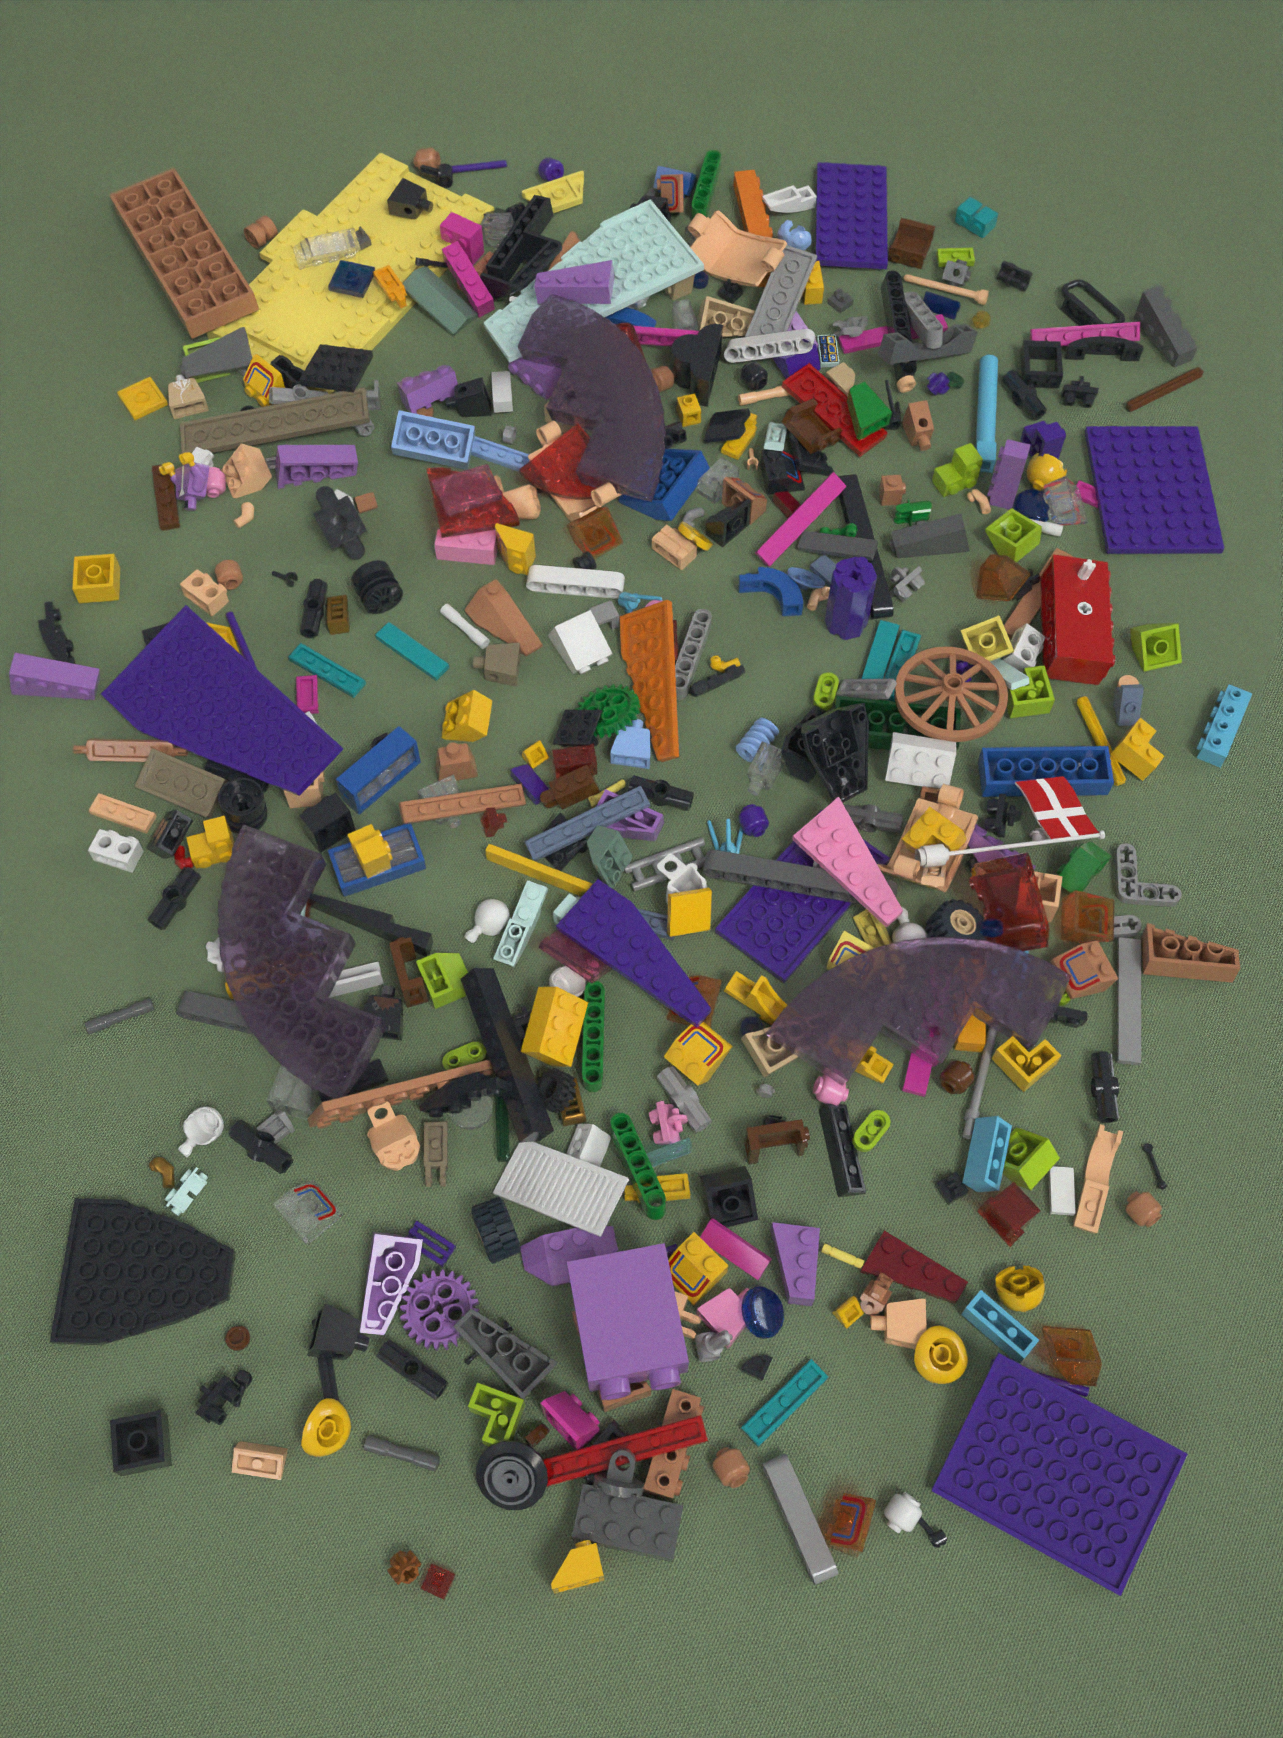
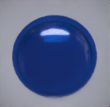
[1013,489,1054,522]
[741,1286,784,1339]

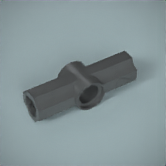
[843,804,903,833]

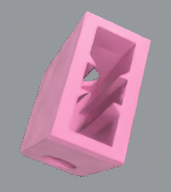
[696,1288,756,1349]

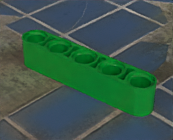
[691,150,721,220]
[582,981,605,1092]
[610,1113,666,1220]

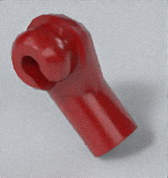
[174,845,194,870]

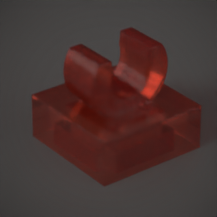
[481,807,507,837]
[421,1564,456,1600]

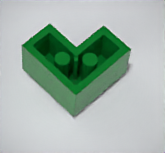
[1056,841,1112,897]

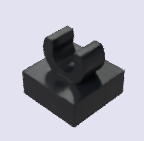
[718,279,743,304]
[935,1172,969,1205]

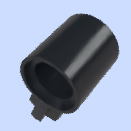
[419,163,453,188]

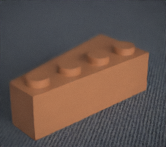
[1141,923,1240,983]

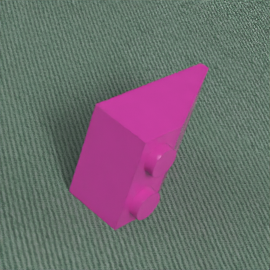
[541,1391,600,1451]

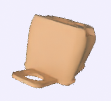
[494,475,541,520]
[367,1100,420,1171]

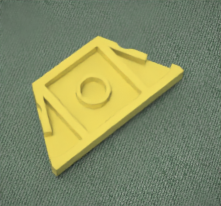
[522,170,584,213]

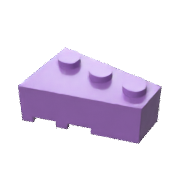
[508,350,563,400]
[397,365,458,414]
[770,1222,820,1306]

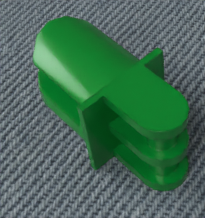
[894,499,932,526]

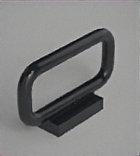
[1060,279,1125,326]

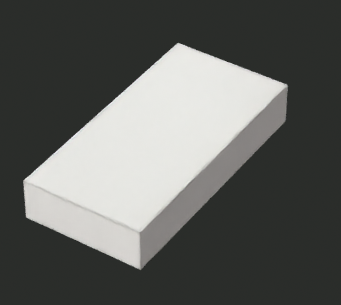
[1048,1166,1075,1216]

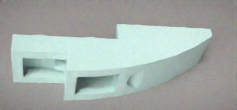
[493,880,548,967]

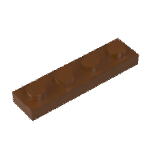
[152,464,181,531]

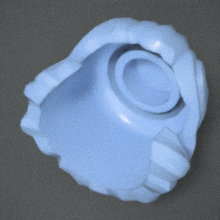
[777,220,811,251]

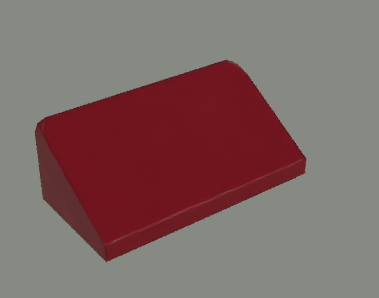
[773,491,801,518]

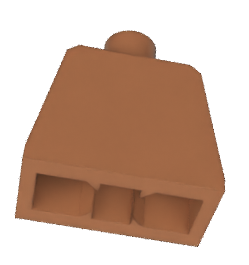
[902,400,934,451]
[435,742,478,784]

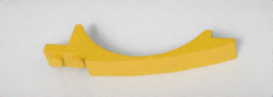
[724,971,894,1084]

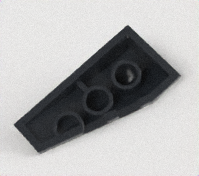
[781,705,828,783]

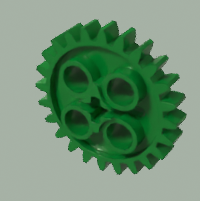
[575,684,641,739]

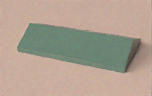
[403,266,478,336]

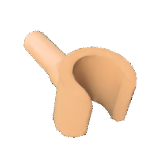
[747,448,759,470]

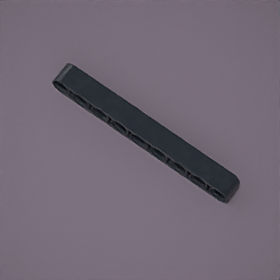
[838,474,894,619]

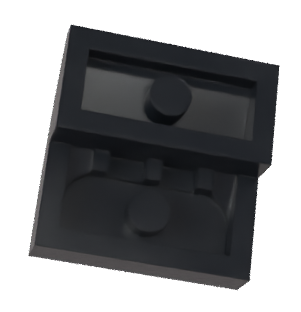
[704,408,751,443]

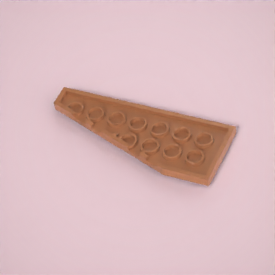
[307,1060,494,1129]

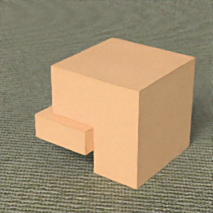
[284,771,325,808]
[1015,869,1062,922]

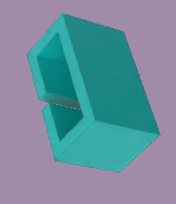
[955,197,998,238]

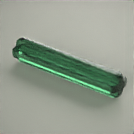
[495,1095,510,1162]

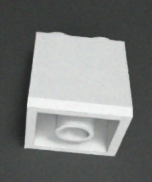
[548,610,612,675]

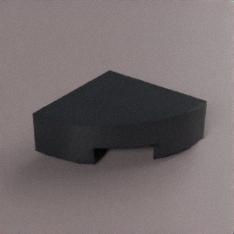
[740,1355,773,1381]

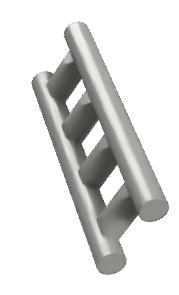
[624,837,706,892]

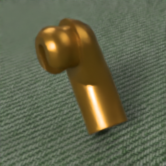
[149,1157,175,1189]

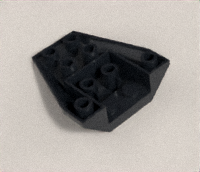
[801,703,869,803]

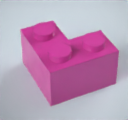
[440,212,484,265]

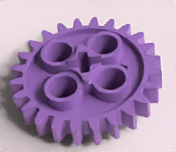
[400,1270,480,1351]

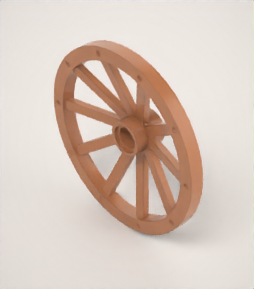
[894,647,1008,742]

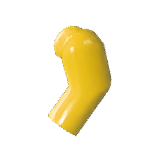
[710,655,741,673]

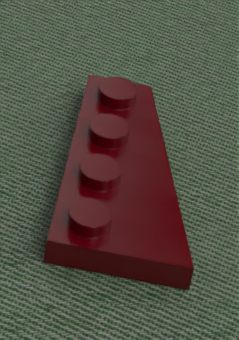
[860,1230,968,1304]

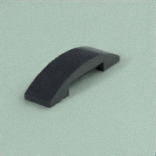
[1065,336,1144,362]

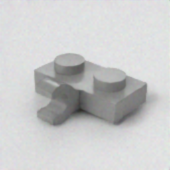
[833,316,868,337]

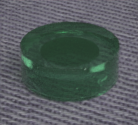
[947,372,964,389]

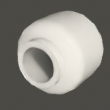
[884,1492,922,1533]

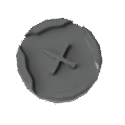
[593,1448,645,1498]

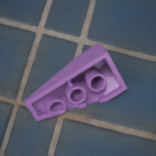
[359,1232,423,1335]

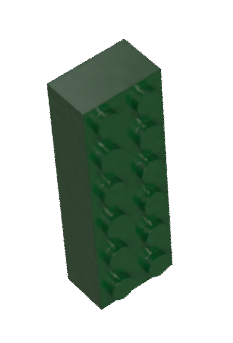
[834,696,961,753]

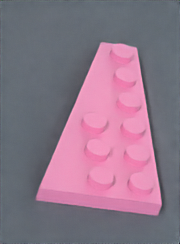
[792,797,903,928]

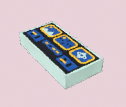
[817,335,839,368]

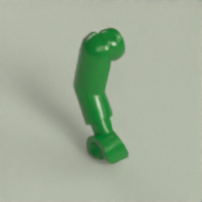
[819,523,858,537]

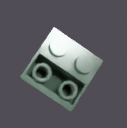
[587,825,633,889]

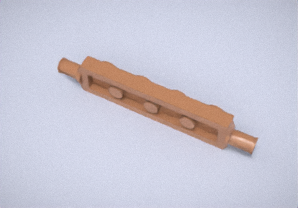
[73,738,188,762]

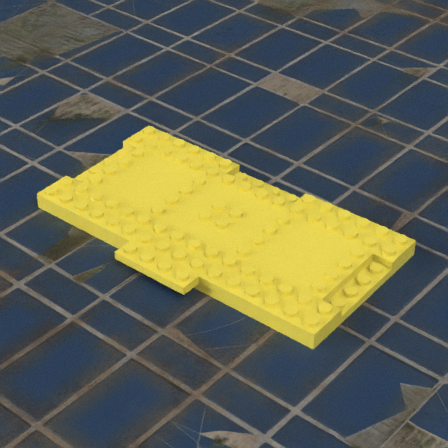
[207,153,494,394]

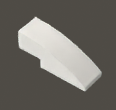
[762,185,817,213]
[491,371,513,413]

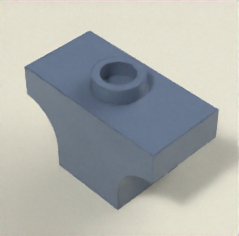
[1113,684,1144,726]

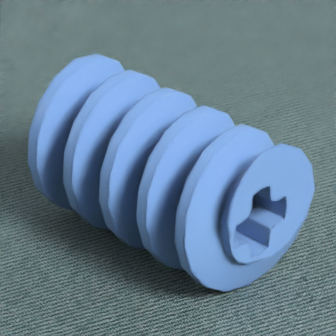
[736,718,779,762]

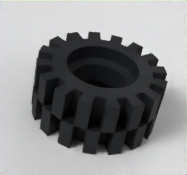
[537,1068,576,1113]

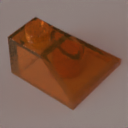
[976,554,1030,601]
[1042,1326,1102,1386]

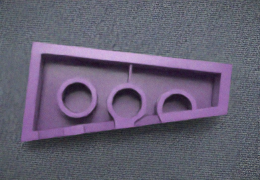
[987,439,1030,510]
[275,445,358,489]

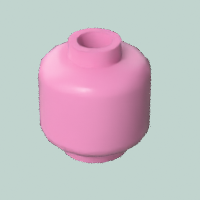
[206,467,226,498]
[813,1073,849,1106]

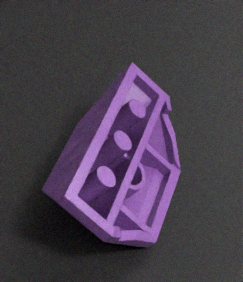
[521,1226,618,1287]

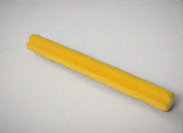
[1077,696,1126,786]

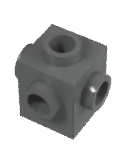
[942,259,972,287]

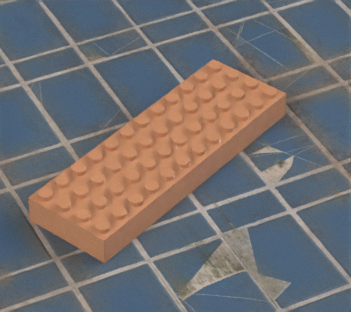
[109,168,259,339]

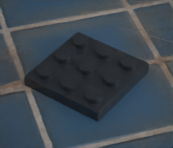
[299,344,374,392]

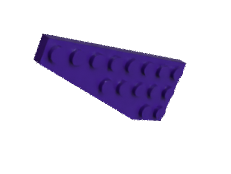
[556,879,711,1028]

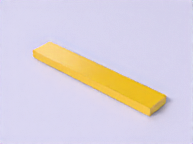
[485,844,593,897]

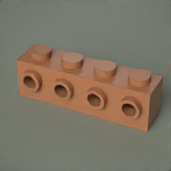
[643,1389,704,1501]

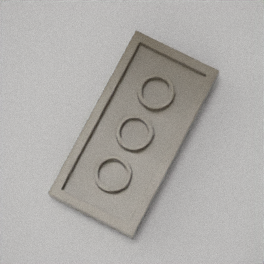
[134,748,228,819]

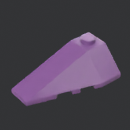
[968,824,1036,887]

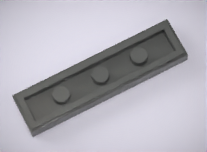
[797,531,878,561]

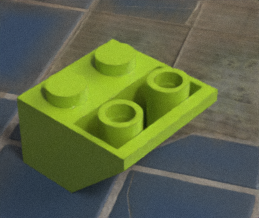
[416,953,468,1009]

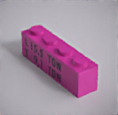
[442,241,495,318]

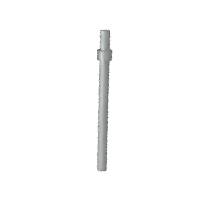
[962,1013,1001,1139]

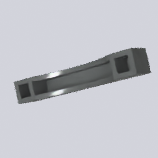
[878,324,978,365]

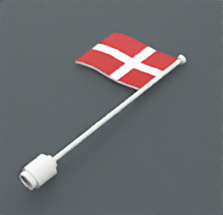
[915,776,1105,868]

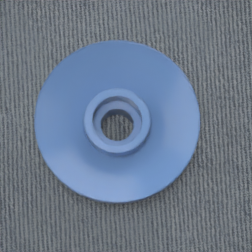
[787,567,825,590]

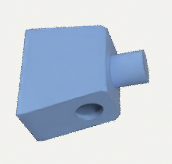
[610,719,650,769]

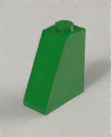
[847,381,892,440]

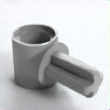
[694,1330,733,1362]

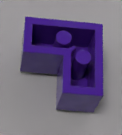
[1020,421,1066,459]

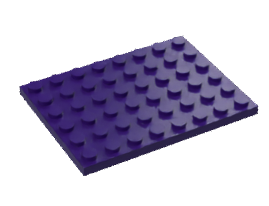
[1084,426,1225,554]
[931,1352,1188,1596]

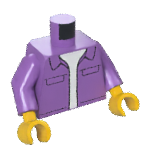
[159,452,209,511]

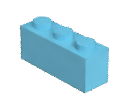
[962,1116,1012,1192]
[961,1290,1039,1363]

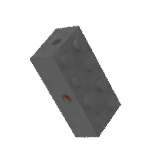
[572,1484,683,1562]

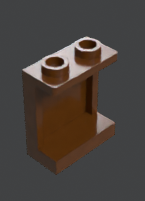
[888,217,936,269]
[782,398,843,454]
[389,937,429,1008]
[744,1119,810,1165]

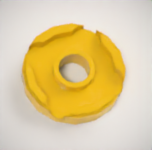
[678,521,713,551]

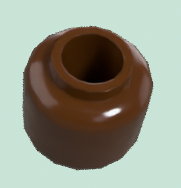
[940,1060,974,1094]

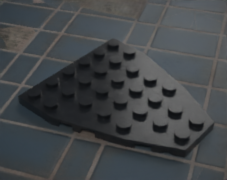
[50,1198,236,1345]

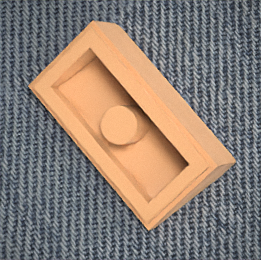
[232,1441,288,1480]

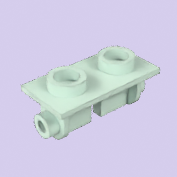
[164,1167,208,1216]

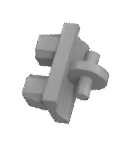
[890,566,925,602]

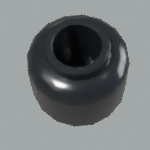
[740,362,768,390]

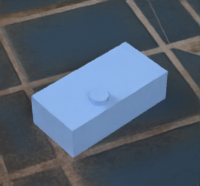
[391,410,475,470]

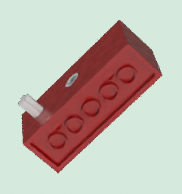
[1040,554,1115,685]

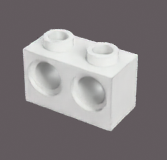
[1002,623,1045,673]
[88,829,144,873]

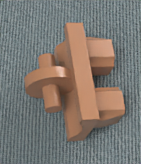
[860,1273,893,1315]

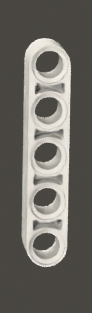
[724,329,815,363]
[526,565,625,599]

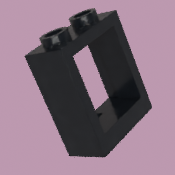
[1020,340,1063,388]

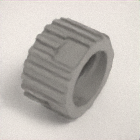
[503,425,517,444]

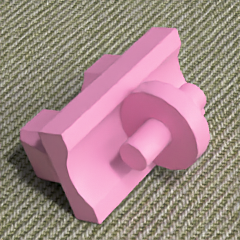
[649,1101,688,1146]

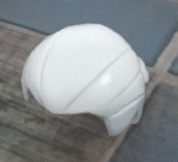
[464,899,509,943]
[892,907,928,956]
[549,965,597,997]
[178,1106,224,1157]

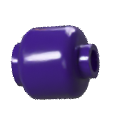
[538,157,564,182]
[738,804,769,837]

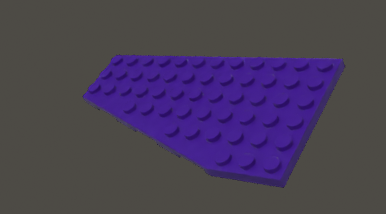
[101,605,343,796]

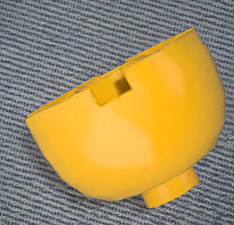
[1026,453,1067,491]
[995,1265,1045,1312]

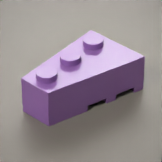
[596,789,664,841]

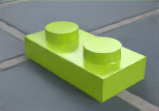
[936,248,975,267]

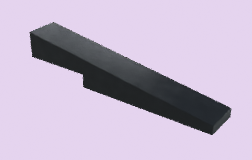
[308,893,434,957]

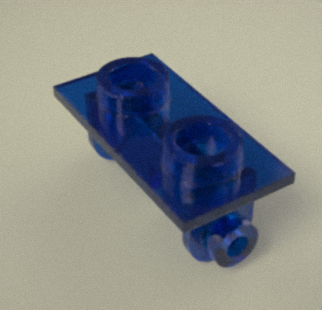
[923,291,961,320]

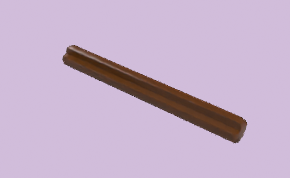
[1126,367,1204,412]

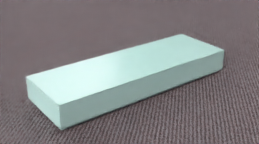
[764,422,787,451]
[990,658,1029,690]

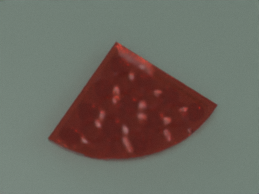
[519,423,628,500]
[426,467,520,538]

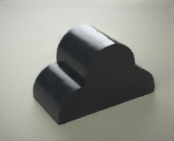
[671,324,723,407]

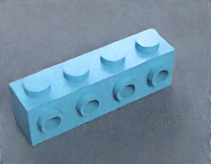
[1196,684,1252,768]

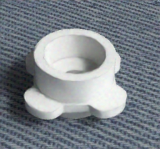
[1029,828,1049,841]

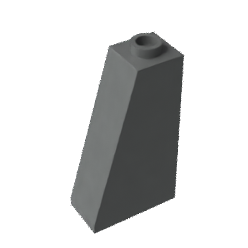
[180,327,252,379]
[889,513,970,558]

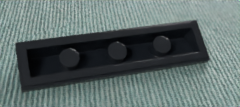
[819,1104,866,1197]

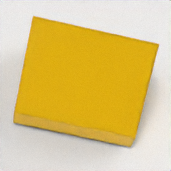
[522,740,549,769]
[832,1296,864,1329]

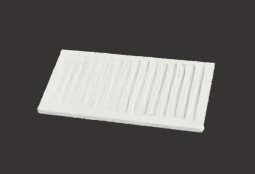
[493,1142,629,1237]

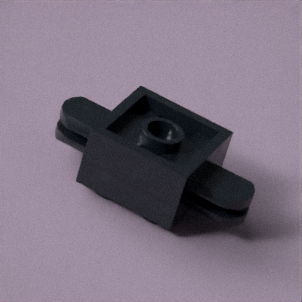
[313,486,368,560]

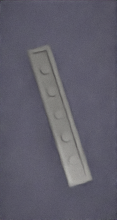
[1117,937,1141,1065]

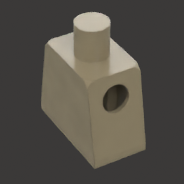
[473,643,521,686]

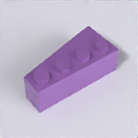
[534,260,615,304]
[9,653,100,700]

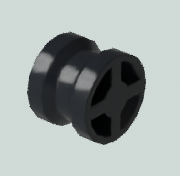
[573,551,597,570]

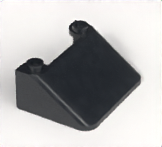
[480,230,562,301]

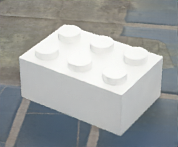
[885,732,956,789]

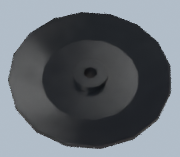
[476,1440,548,1510]

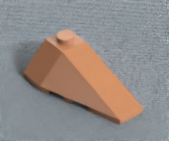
[465,579,543,656]

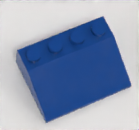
[618,448,710,521]

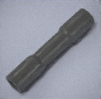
[85,998,155,1035]
[364,1435,440,1472]

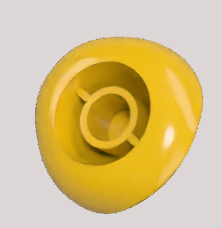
[914,1325,968,1384]
[301,1398,351,1457]

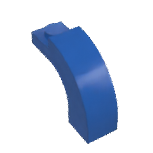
[738,567,803,617]

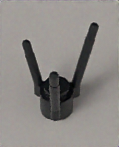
[885,380,902,430]

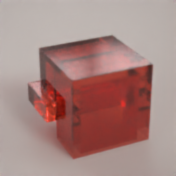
[977,1182,1041,1247]

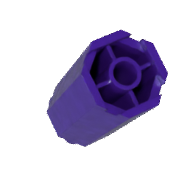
[825,557,877,640]

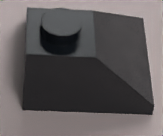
[705,499,751,548]

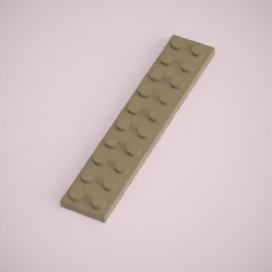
[180,387,370,454]

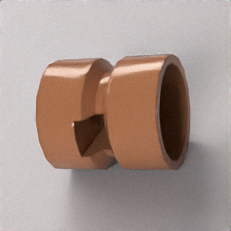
[243,215,278,249]

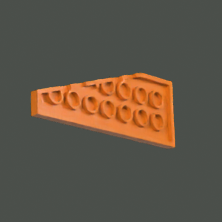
[620,600,679,762]

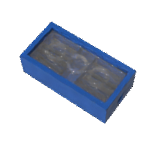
[336,726,421,815]
[328,824,426,897]

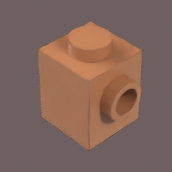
[879,475,906,506]

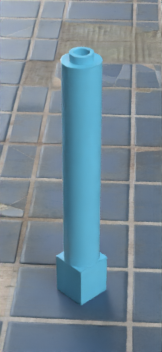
[975,355,998,473]

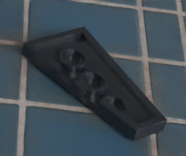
[784,409,834,476]

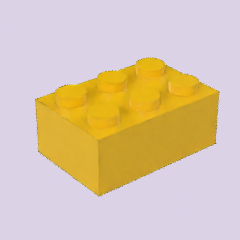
[521,987,588,1067]

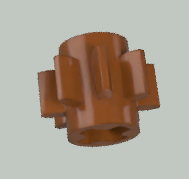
[387,1550,422,1585]

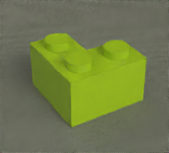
[932,443,983,497]
[1007,665,1055,718]
[468,1383,525,1447]

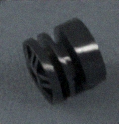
[351,560,403,614]
[218,778,267,834]

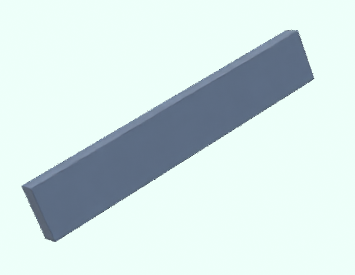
[524,786,650,861]

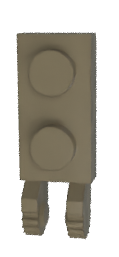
[424,1121,448,1187]

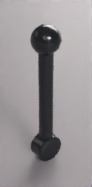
[1143,1143,1167,1190]

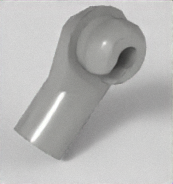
[683,507,704,527]

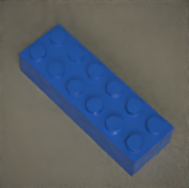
[978,746,1114,797]

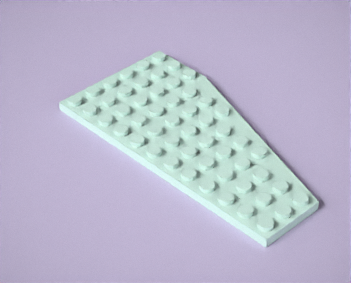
[484,199,704,363]

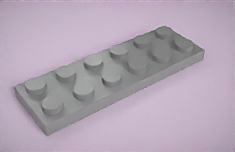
[745,245,817,348]

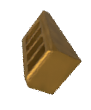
[327,595,350,635]
[555,1078,586,1127]

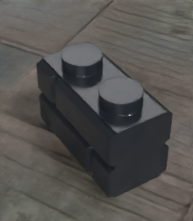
[147,809,193,859]

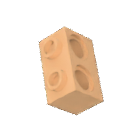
[180,569,229,616]

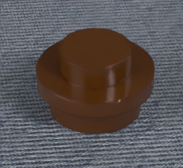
[225,1326,250,1351]

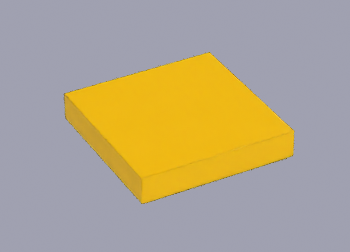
[117,376,168,421]
[667,887,712,937]

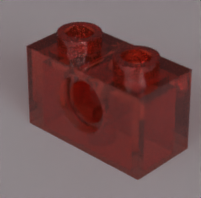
[552,744,597,779]

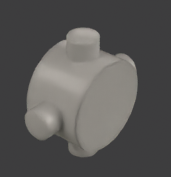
[756,1084,775,1098]

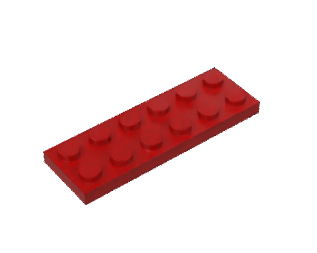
[782,363,888,457]

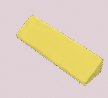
[853,909,912,993]

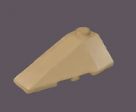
[697,296,755,337]

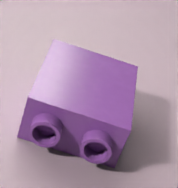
[567,1243,689,1400]

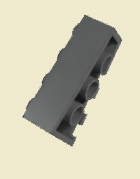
[1134,284,1197,368]
[451,1308,558,1399]

